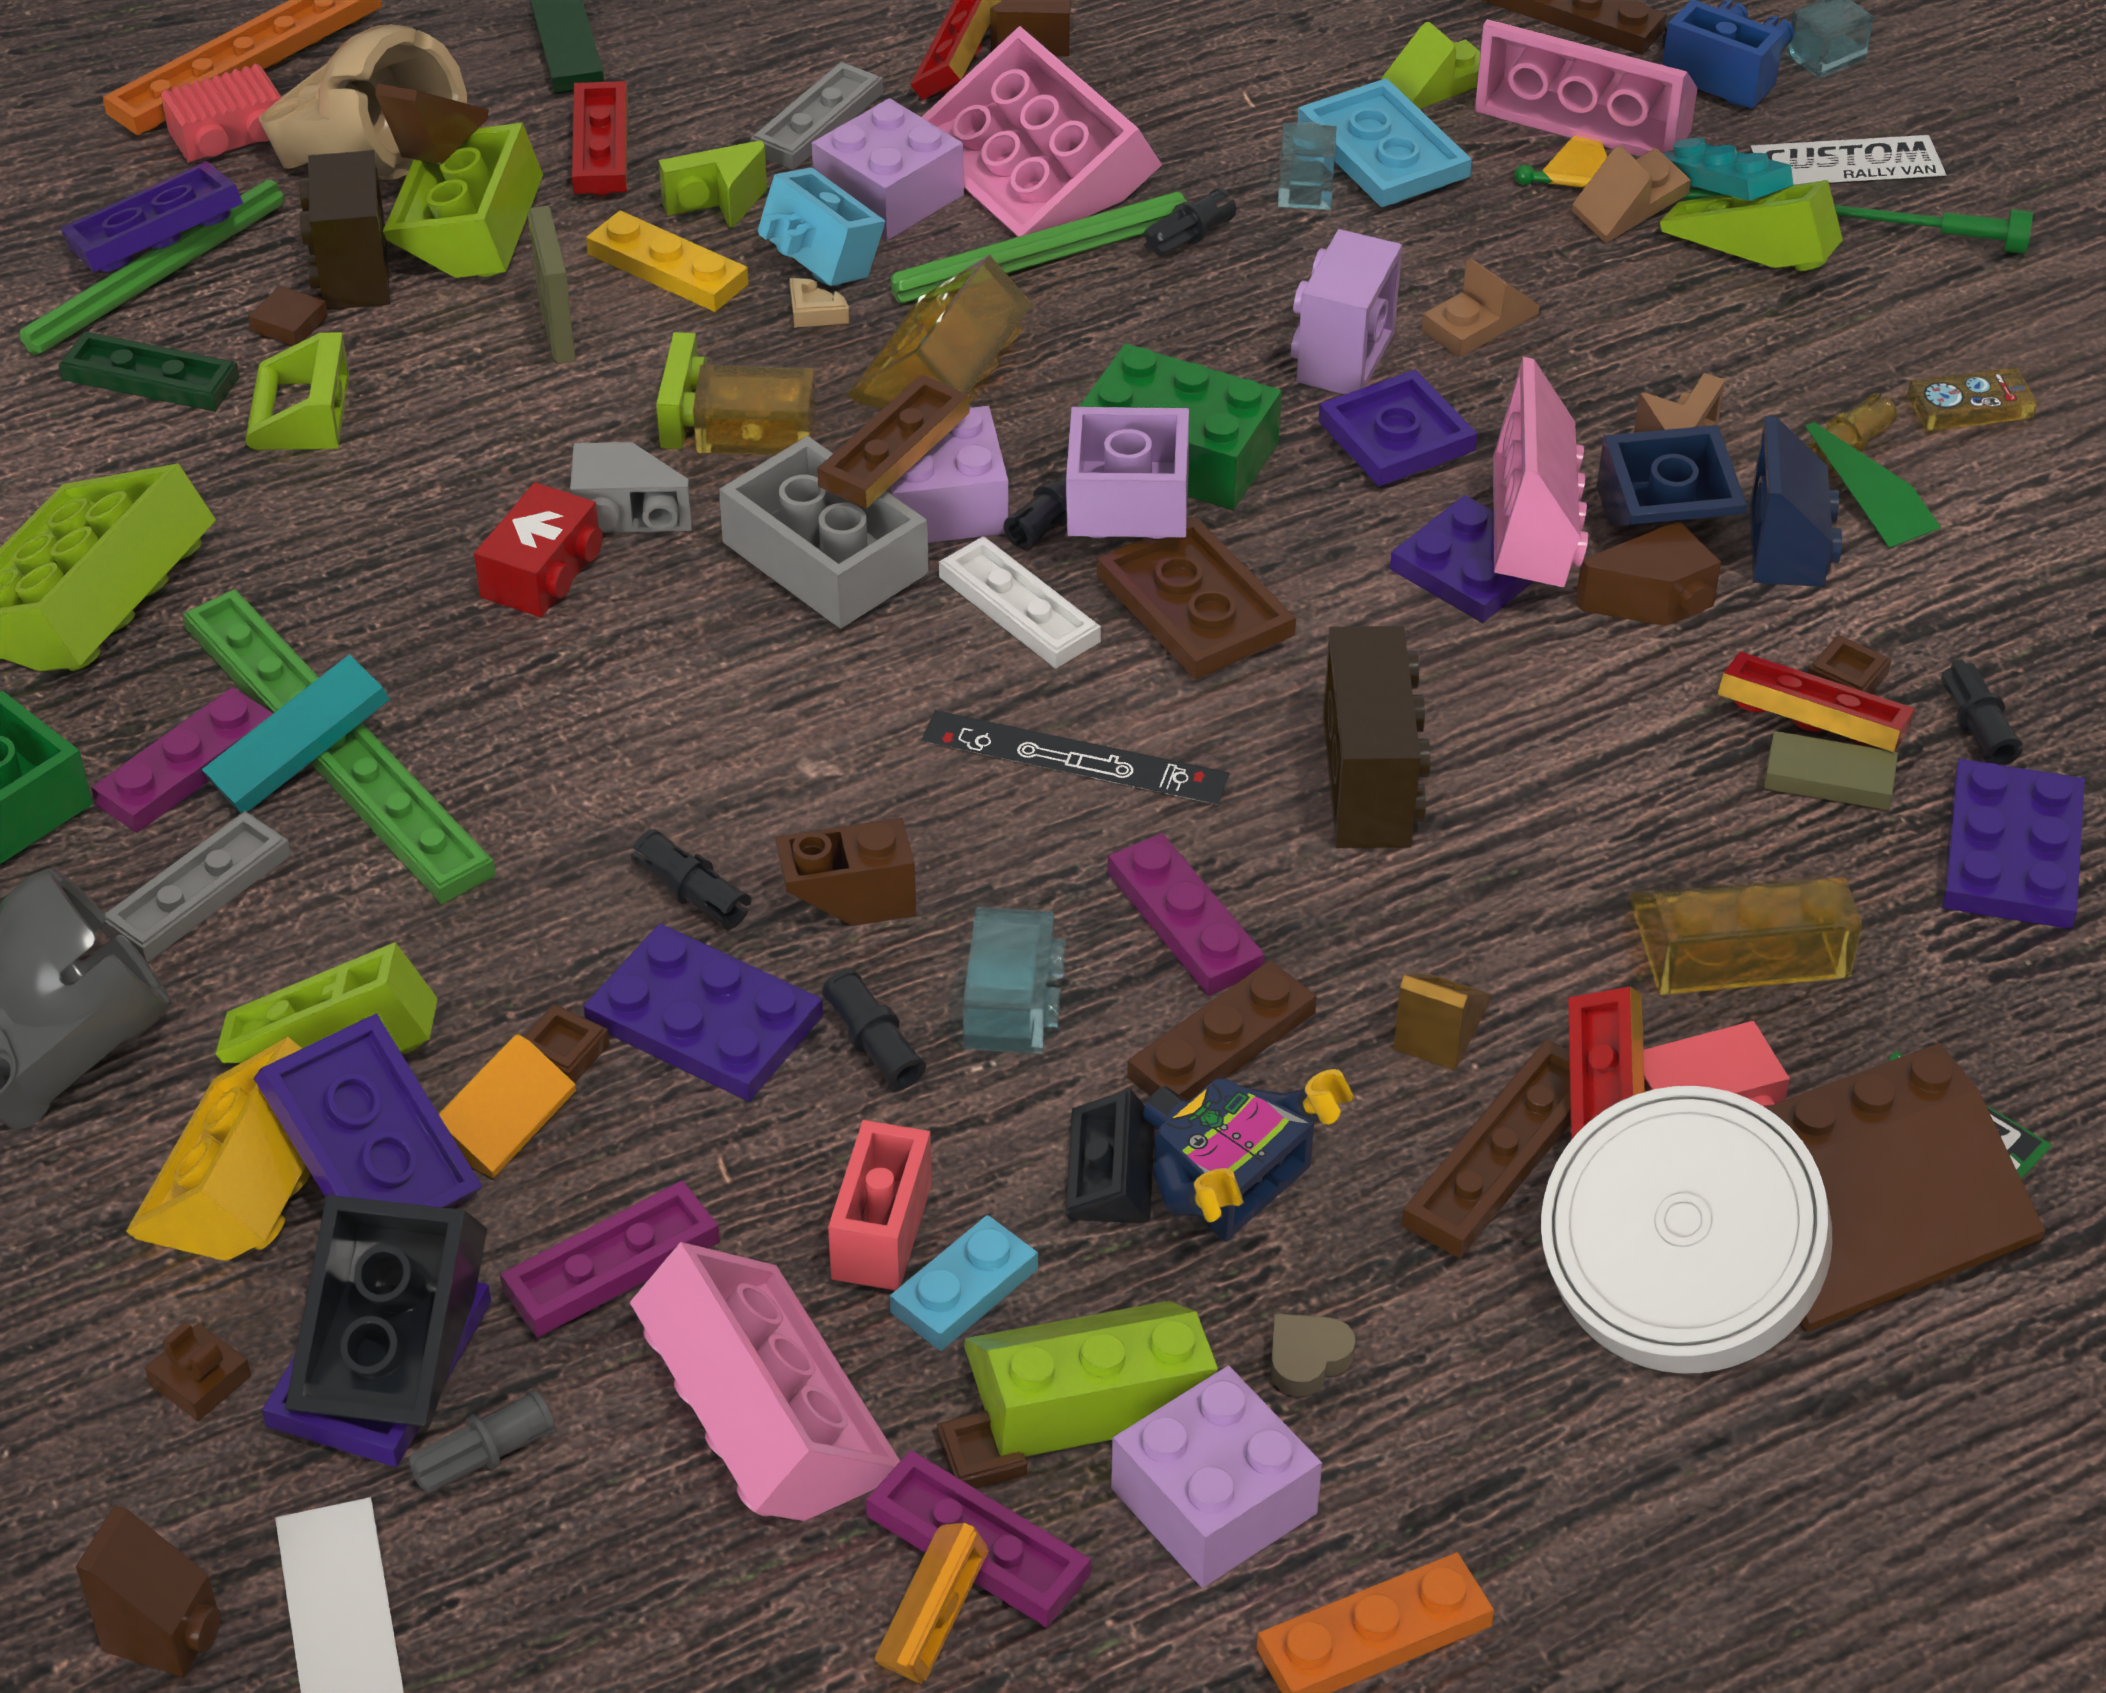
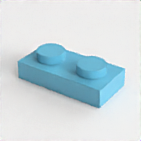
[890,1215,1038,1352]

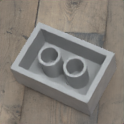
[719,436,929,629]

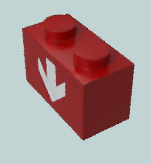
[474,482,603,618]

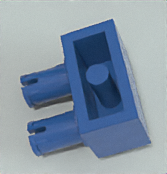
[1662,0,1794,109]

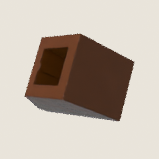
[775,817,916,926]

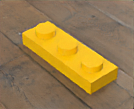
[586,210,749,312]

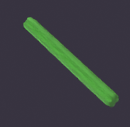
[19,179,285,355]
[890,192,1188,304]

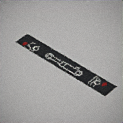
[921,710,1230,805]

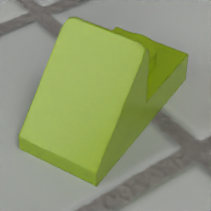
[1381,22,1481,109]
[658,140,767,228]

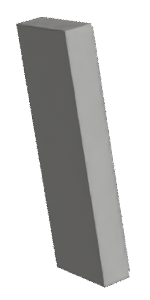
[750,62,883,170]
[102,811,291,963]

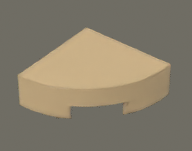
[789,278,849,328]

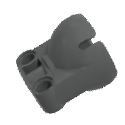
[0,868,169,1129]

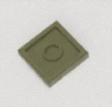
[528,205,576,364]

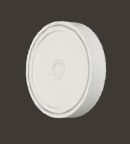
[1541,1086,1832,1373]

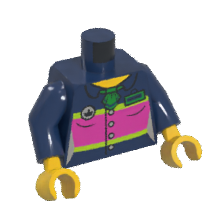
[1143,1069,1354,1242]

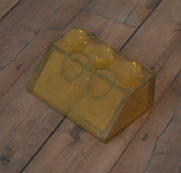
[848,255,1033,409]
[1630,875,1863,995]

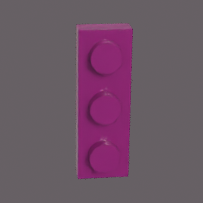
[91,687,273,833]
[1107,833,1265,996]
[500,1180,720,1338]
[866,1450,1091,1627]

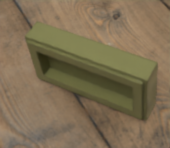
[1764,731,1898,810]

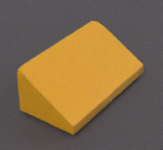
[439,1034,576,1179]
[875,1523,989,1684]

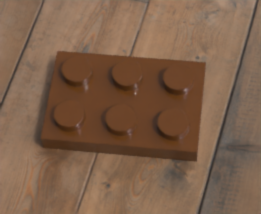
[1097,516,1296,679]

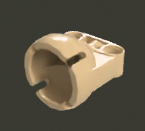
[259,24,467,181]

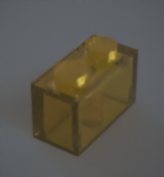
[693,365,816,455]

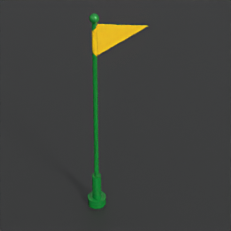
[1514,136,2033,254]

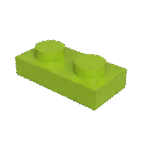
[656,332,707,449]

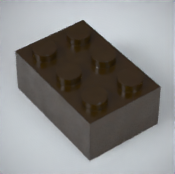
[1322,626,1430,848]

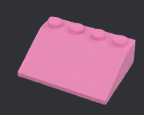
[921,26,1162,237]

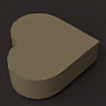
[1271,1314,1356,1397]

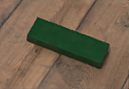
[529,0,604,93]
[59,331,240,412]

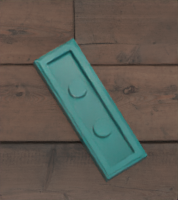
[202,654,390,814]

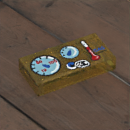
[1907,367,2037,431]

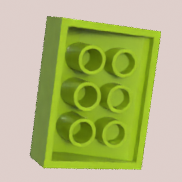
[0,463,216,672]

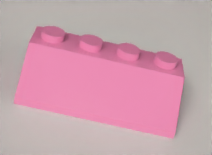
[1475,19,1698,157]
[1493,357,1588,587]
[630,1242,900,1521]

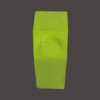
[1660,180,1843,271]
[215,942,438,1063]

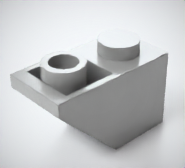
[570,442,692,533]

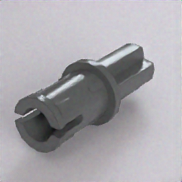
[408,1390,555,1492]

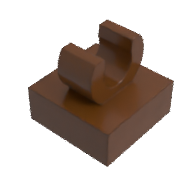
[145,1321,251,1421]

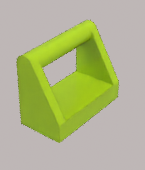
[245,332,350,450]

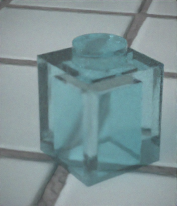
[1786,0,1874,79]
[1278,122,1337,210]

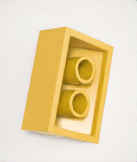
[126,1037,311,1261]

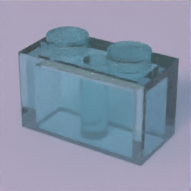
[963,907,1066,1054]

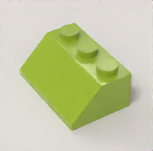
[383,122,543,278]
[964,1301,1218,1456]

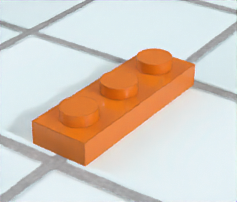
[1256,1552,1494,1693]

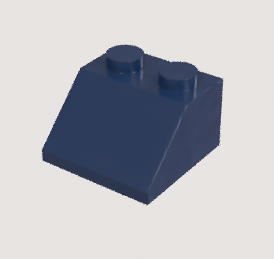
[1749,416,1842,587]
[1596,425,1747,526]

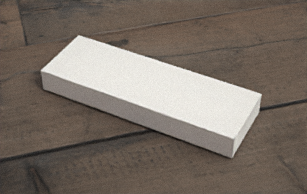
[939,536,1101,669]

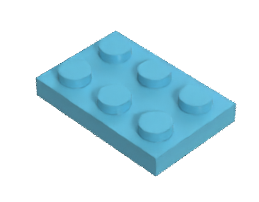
[1297,78,1472,208]

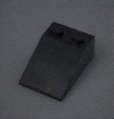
[285,1195,487,1428]

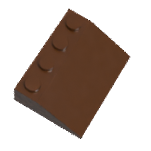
[1766,1042,2045,1332]

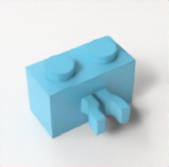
[757,167,886,286]

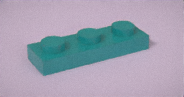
[1663,138,1794,201]

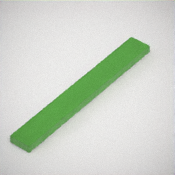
[183,589,496,905]

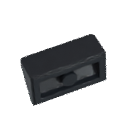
[1065,1089,1154,1223]

